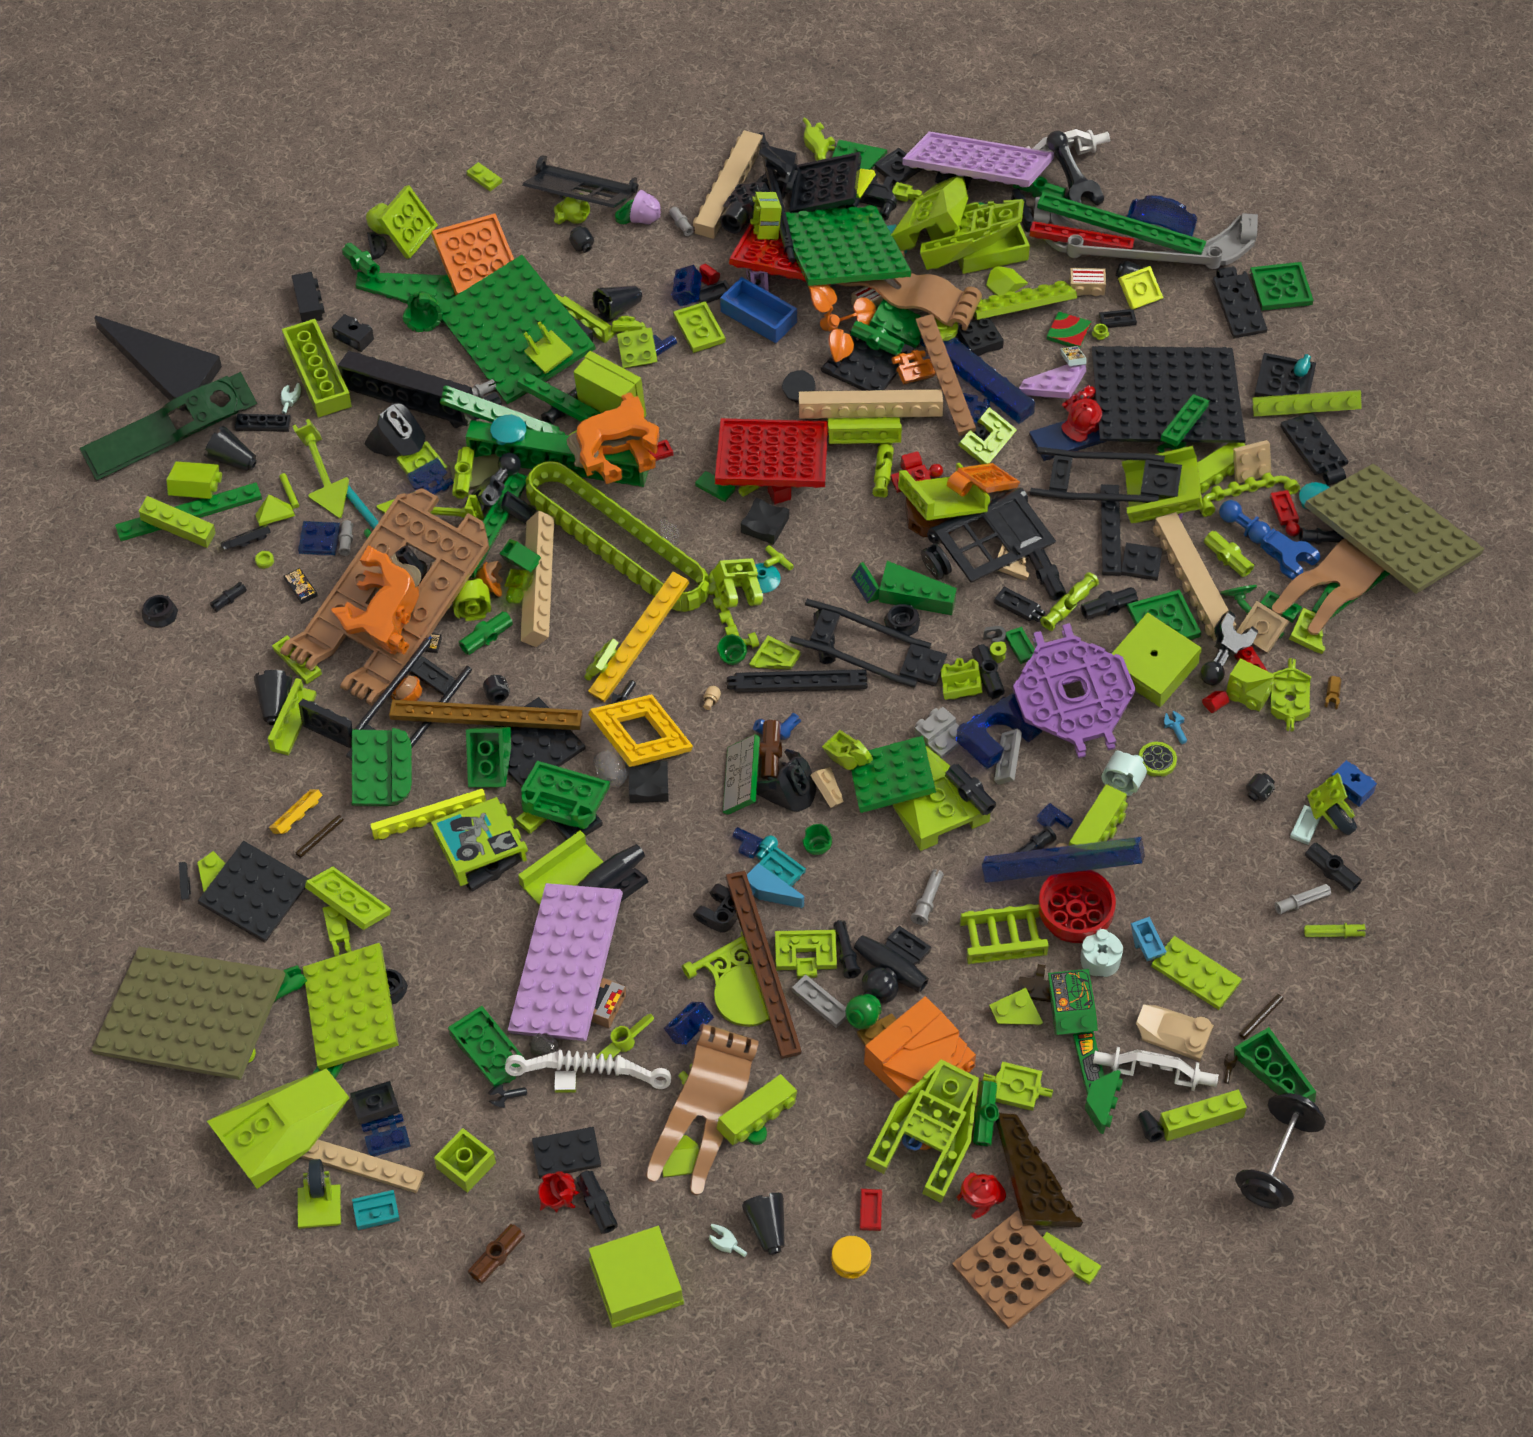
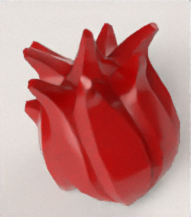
[538,1171,579,1213]

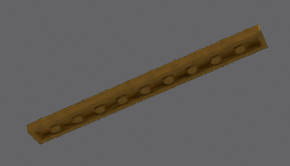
[389,700,583,730]

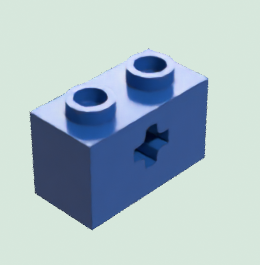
[1331,760,1377,807]

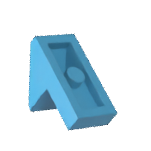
[1131,917,1166,961]

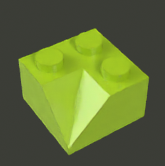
[1226,658,1275,712]
[434,1128,496,1193]

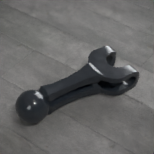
[1046,130,1104,205]

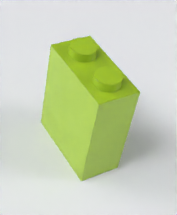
[166,461,222,499]

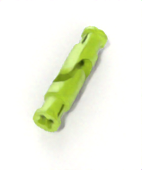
[872,443,894,498]
[1040,572,1099,631]

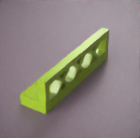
[554,294,617,343]
[268,678,317,756]

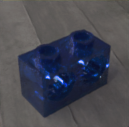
[671,264,702,306]
[664,1002,714,1044]

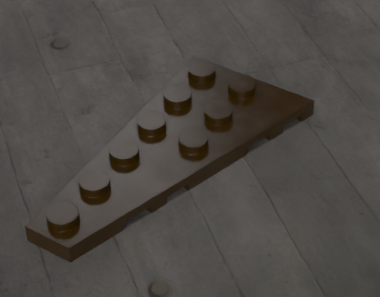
[996,1113,1083,1227]

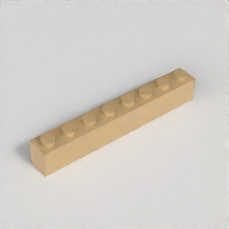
[693,130,763,239]
[799,389,943,419]
[521,511,554,647]
[1153,512,1236,641]

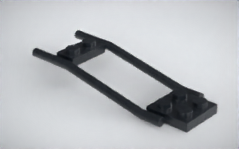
[1030,447,1182,503]
[789,598,947,688]
[346,637,472,761]

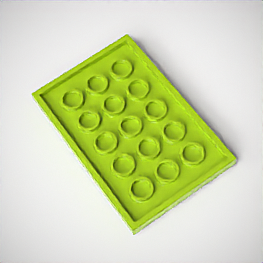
[303,943,399,1070]

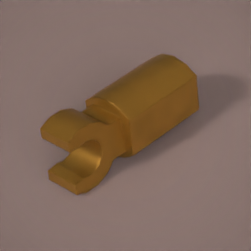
[1324,676,1341,709]

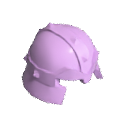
[630,190,661,224]

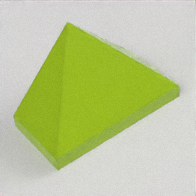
[255,494,295,526]

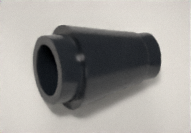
[1138,1110,1164,1142]

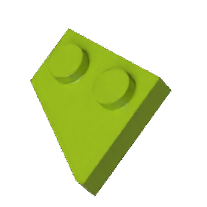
[1289,608,1325,654]
[749,635,801,670]
[197,851,225,892]
[989,988,1043,1025]

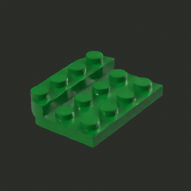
[352,728,412,806]
[521,761,610,829]

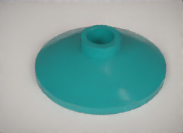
[755,563,781,593]

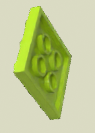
[377,185,438,259]

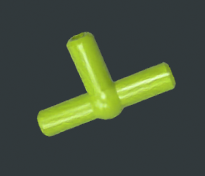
[764,545,794,571]

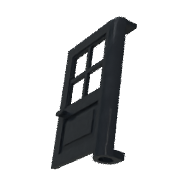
[522,155,638,208]
[927,487,1056,583]

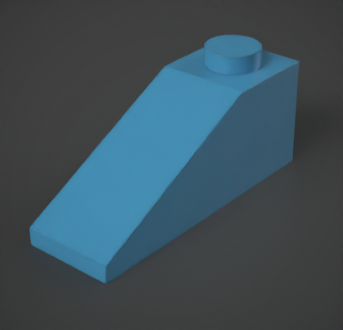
[747,863,804,908]

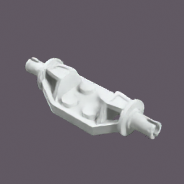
[1025,129,1110,155]
[1093,1047,1219,1091]

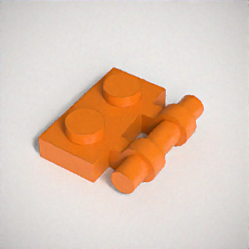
[892,350,935,384]

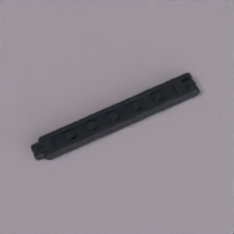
[727,669,868,693]

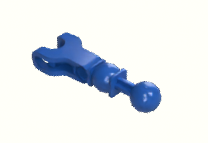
[1219,500,1320,580]

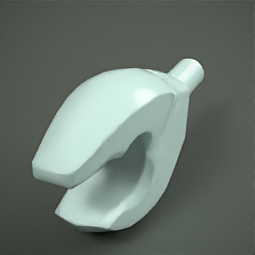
[281,383,301,414]
[709,1224,747,1257]

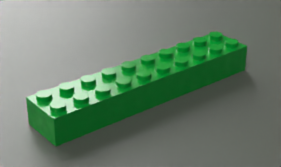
[466,420,649,487]

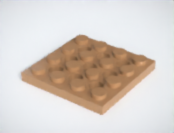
[952,1210,1075,1329]

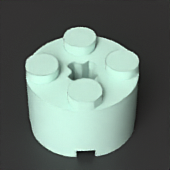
[1101,750,1147,796]
[1080,929,1123,977]

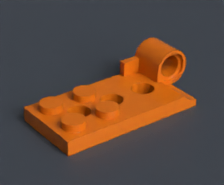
[947,463,1020,497]

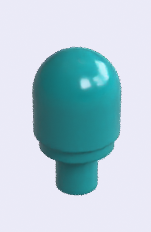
[1294,354,1311,377]
[756,835,778,860]

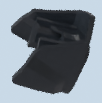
[756,146,798,199]
[364,404,426,456]
[756,749,817,811]

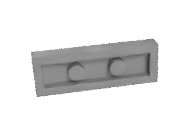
[994,729,1022,785]
[792,975,847,1028]

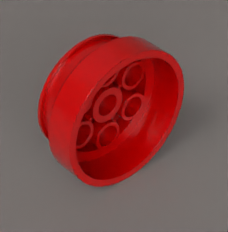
[1038,867,1116,943]

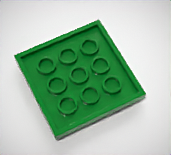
[851,736,936,813]

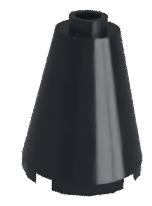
[592,286,642,322]
[204,426,257,471]
[254,670,293,725]
[742,1192,785,1255]

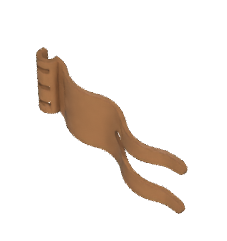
[836,273,982,330]
[1271,538,1385,635]
[646,1023,758,1195]

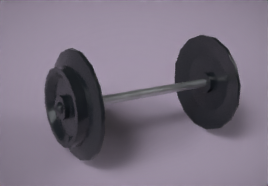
[1235,1093,1326,1209]

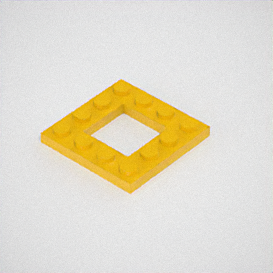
[588,694,693,767]

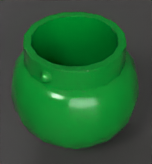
[845,994,882,1030]

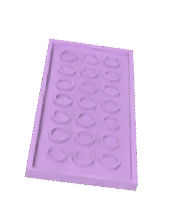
[903,132,1054,187]
[508,883,623,1041]

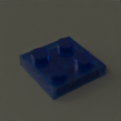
[298,521,340,555]

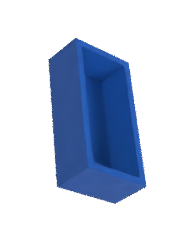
[720,277,797,343]

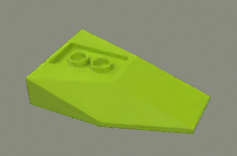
[891,175,968,251]
[893,746,991,851]
[207,1068,349,1189]

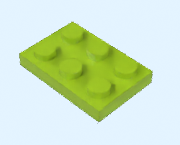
[673,301,726,353]

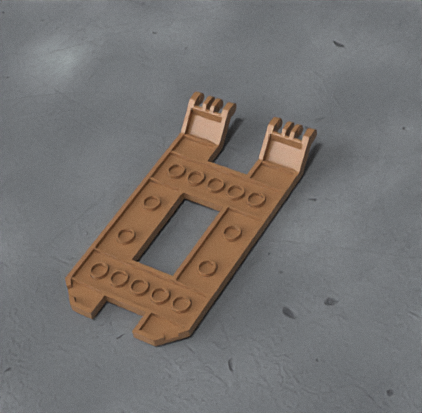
[280,488,489,706]

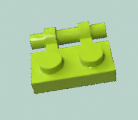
[584,639,618,681]

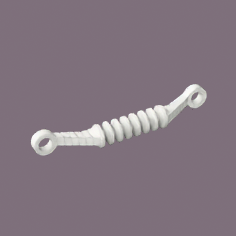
[505,1050,671,1089]

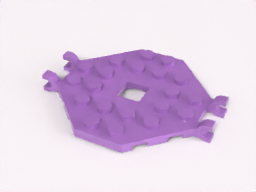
[1013,623,1135,759]

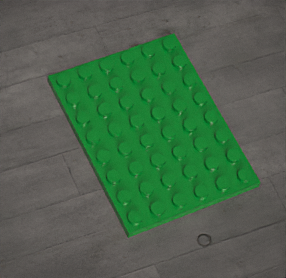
[785,205,911,286]
[441,255,596,404]

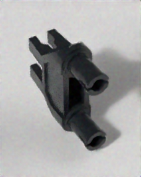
[846,173,897,220]

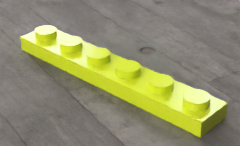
[370,788,486,840]

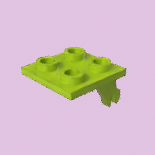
[523,321,573,374]
[617,327,658,368]

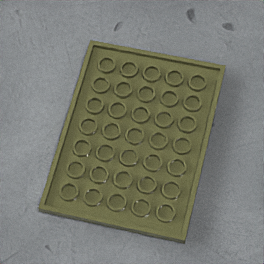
[1304,464,1484,594]
[91,947,286,1080]

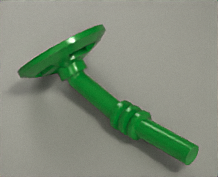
[1220,585,1284,639]

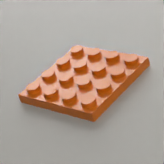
[431,213,514,295]

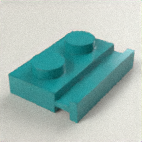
[759,847,806,887]
[352,1190,400,1230]

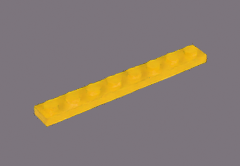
[588,572,689,702]

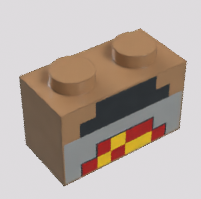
[591,978,626,1028]

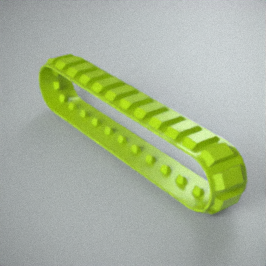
[526,461,709,612]

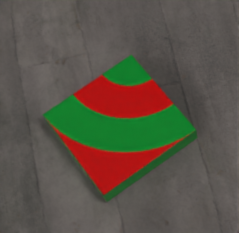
[1047,311,1092,349]

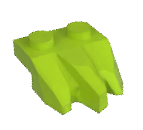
[941,658,982,700]

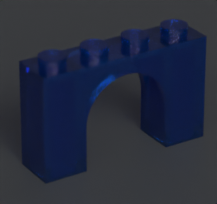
[955,693,1042,769]

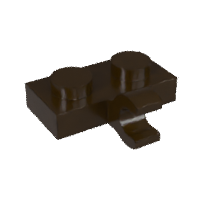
[1018,964,1051,1002]

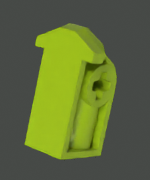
[822,730,873,770]

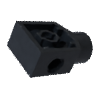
[720,182,770,234]

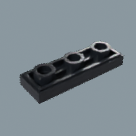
[235,414,291,432]

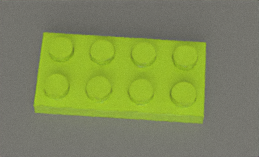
[305,867,391,930]
[1151,936,1242,1010]

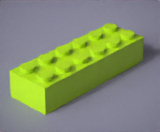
[282,319,352,418]

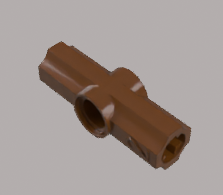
[759,720,782,780]
[468,1224,525,1284]

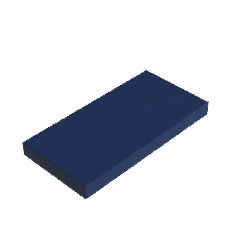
[1029,420,1107,461]

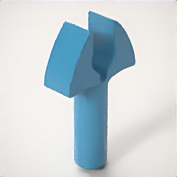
[1164,711,1187,744]

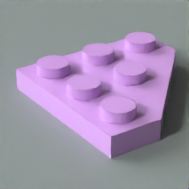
[1018,364,1086,399]

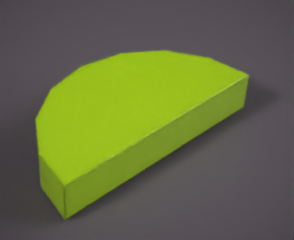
[611,316,646,332]

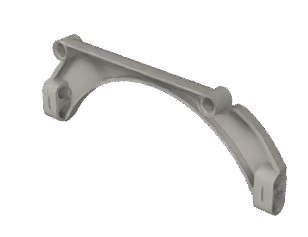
[1034,197,1258,269]

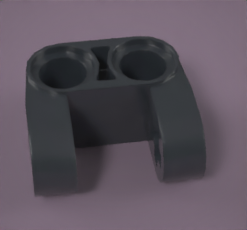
[693,884,738,933]

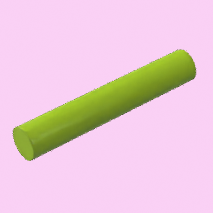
[279,473,299,509]

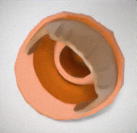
[476,561,503,597]
[391,675,422,701]

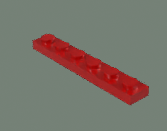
[1029,221,1134,249]

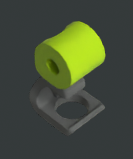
[983,626,1006,663]

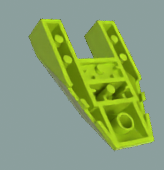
[920,199,1024,270]
[865,1059,979,1203]

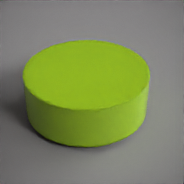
[255,551,274,569]

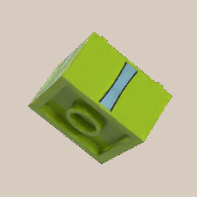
[750,192,782,239]

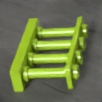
[960,904,1049,964]

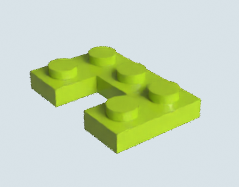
[958,407,1017,464]
[775,930,837,970]

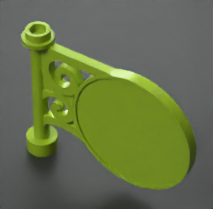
[681,932,769,1027]

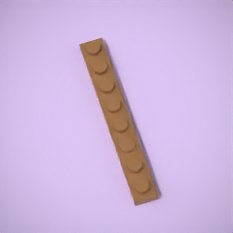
[916,314,976,436]

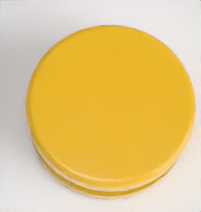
[831,1236,871,1279]

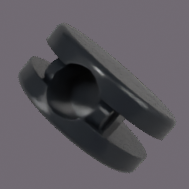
[921,543,952,580]

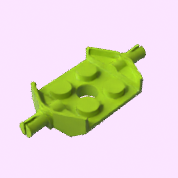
[1271,658,1311,732]

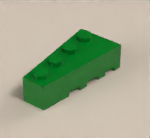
[879,561,957,615]
[1234,1027,1316,1102]

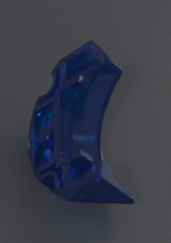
[1127,195,1198,237]

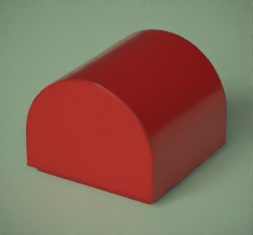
[698,264,720,286]
[900,451,922,470]
[1202,691,1229,713]

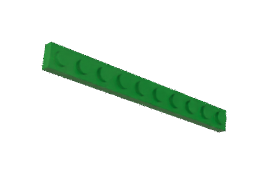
[1037,192,1206,255]

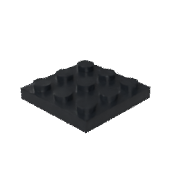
[1254,353,1316,397]

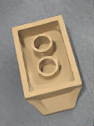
[1136,1004,1214,1062]

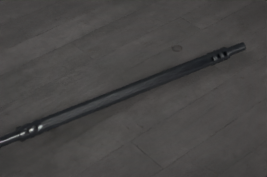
[759,132,795,263]

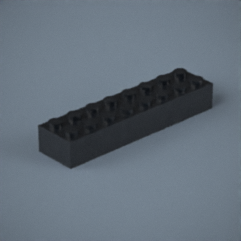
[338,350,474,426]

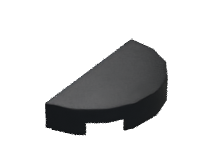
[367,232,387,260]
[178,862,191,901]

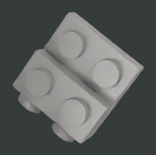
[914,707,969,758]

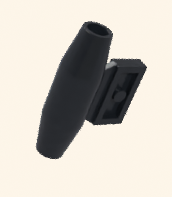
[576,844,648,902]
[854,926,931,992]

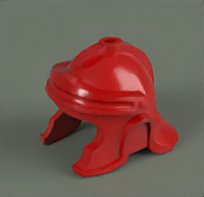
[1062,399,1102,442]
[956,1172,1006,1219]

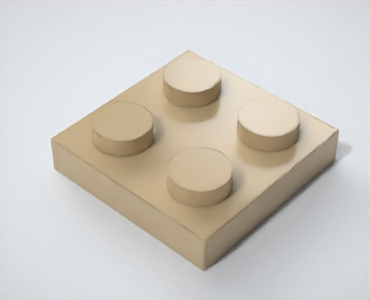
[1233,440,1271,484]
[1236,601,1289,653]

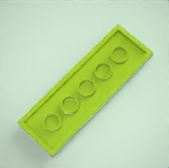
[973,281,1077,320]

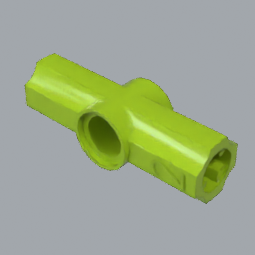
[452,447,475,499]
[1204,531,1254,577]

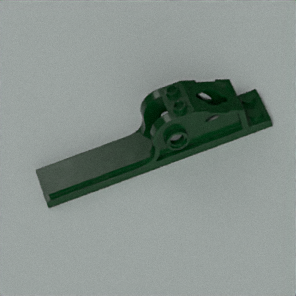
[79,372,257,481]

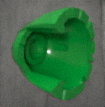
[403,291,443,332]

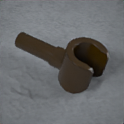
[1224,1054,1237,1084]

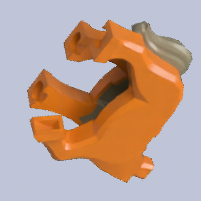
[567,393,660,484]
[331,545,421,655]

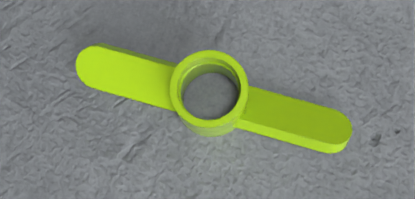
[596,1014,654,1060]

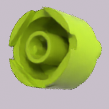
[453,578,491,621]

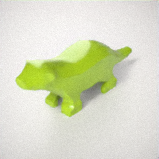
[803,118,835,161]

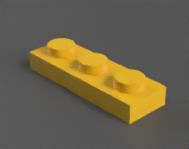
[269,789,323,834]

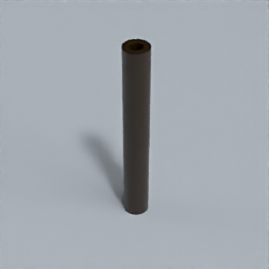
[295,815,344,858]
[1239,994,1283,1040]

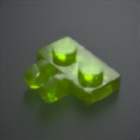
[504,569,533,604]

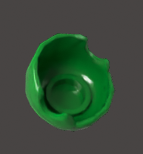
[717,634,747,665]
[802,824,832,855]

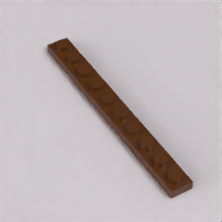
[725,870,802,1059]

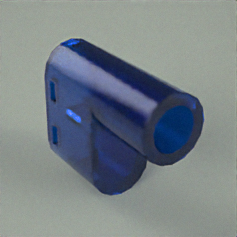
[653,335,677,356]
[1037,803,1074,829]
[732,827,763,859]

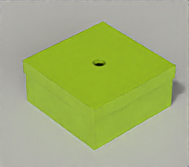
[573,351,646,417]
[1112,612,1201,707]
[589,1226,684,1328]

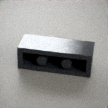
[291,271,325,322]

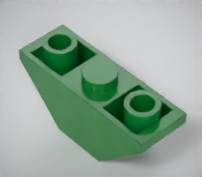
[499,539,541,572]
[1085,1070,1123,1134]

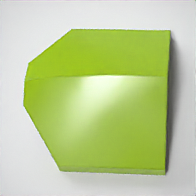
[986,266,1028,296]
[663,1135,699,1178]

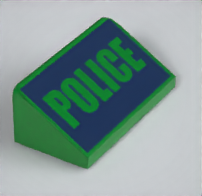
[851,562,880,603]

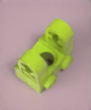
[712,558,763,608]

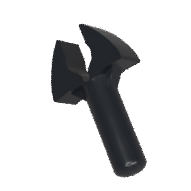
[611,680,636,704]
[488,1084,527,1108]

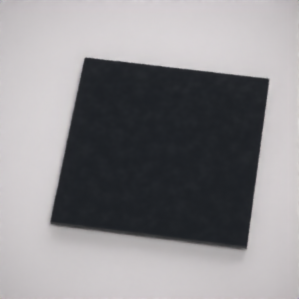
[1092,346,1246,443]

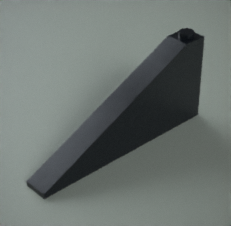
[94,315,222,411]

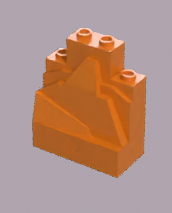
[864,996,979,1099]

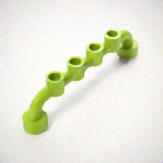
[1199,473,1300,517]
[709,569,760,649]

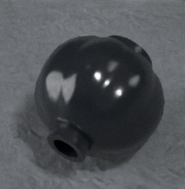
[862,967,898,1004]

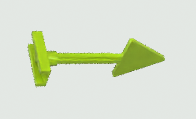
[293,419,349,518]
[376,495,485,521]

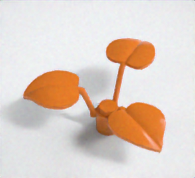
[808,284,877,362]

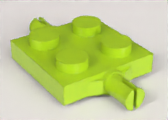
[982,1062,1053,1111]

